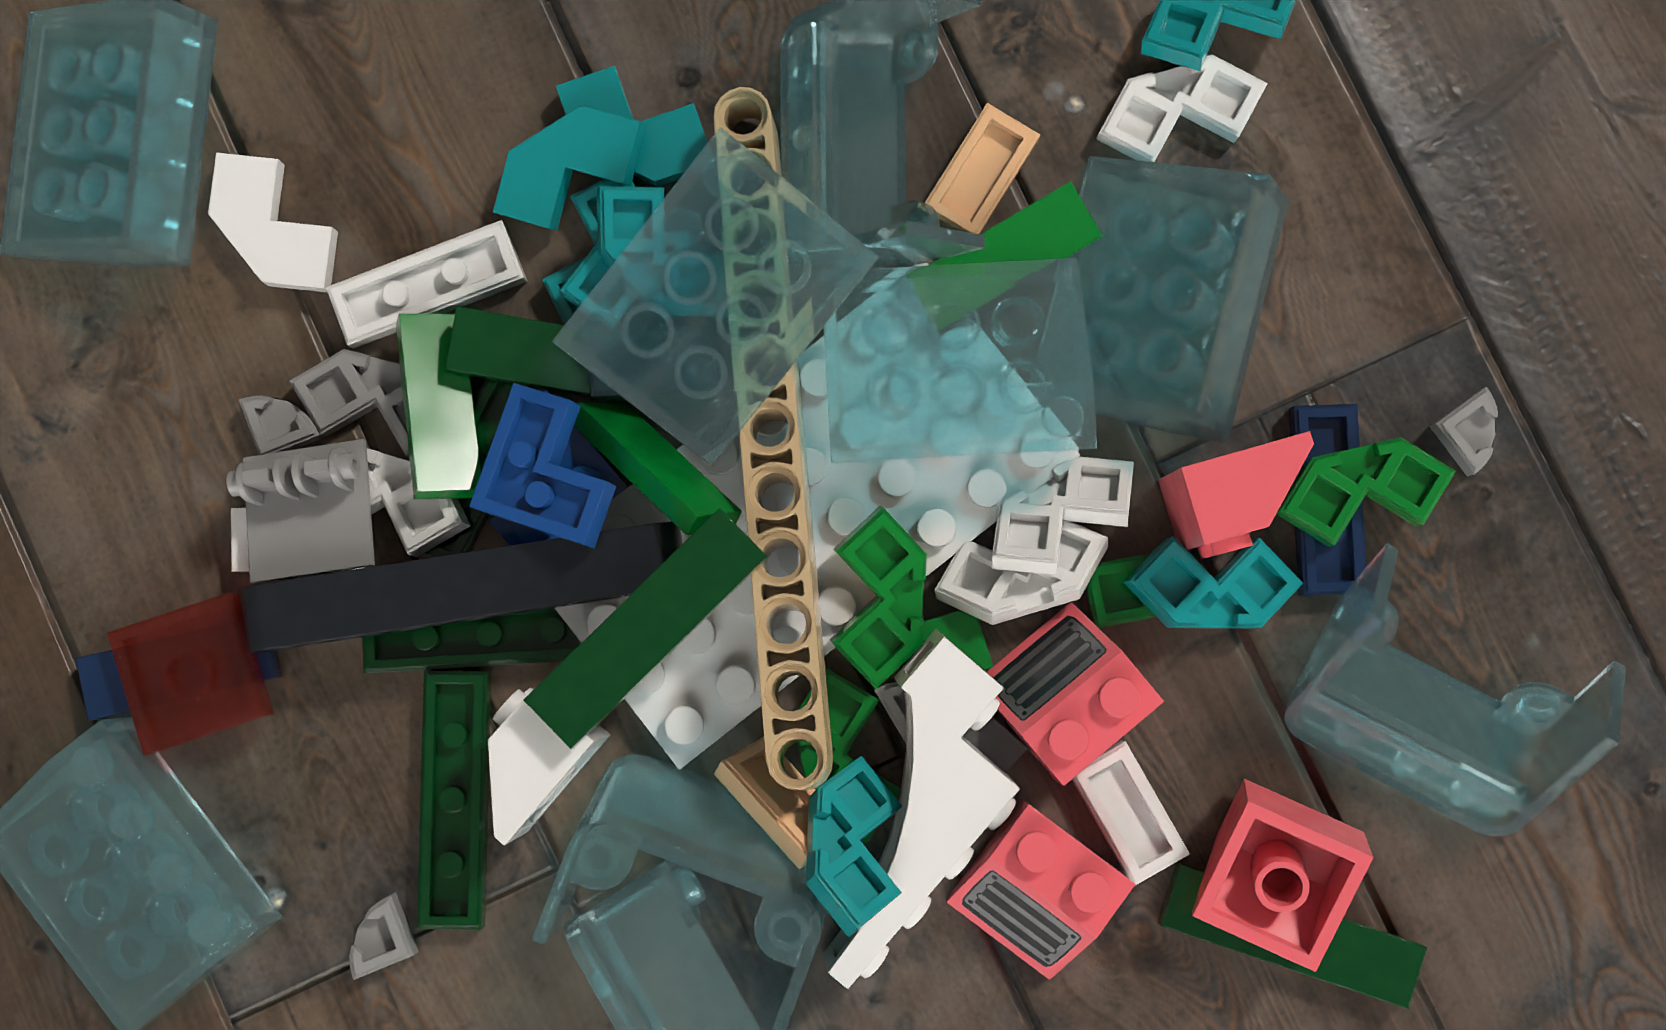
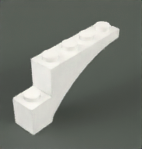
[824,629,1020,989]

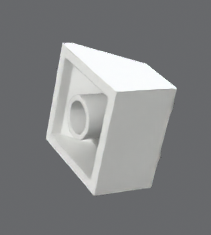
[488,688,610,846]

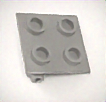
[226,439,375,584]

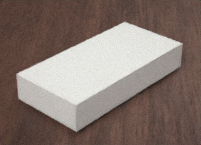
[1072,740,1190,885]

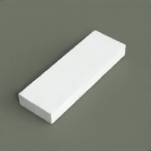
[326,220,527,349]

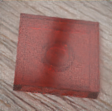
[107,592,274,756]

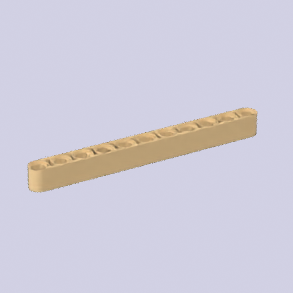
[714,87,833,791]

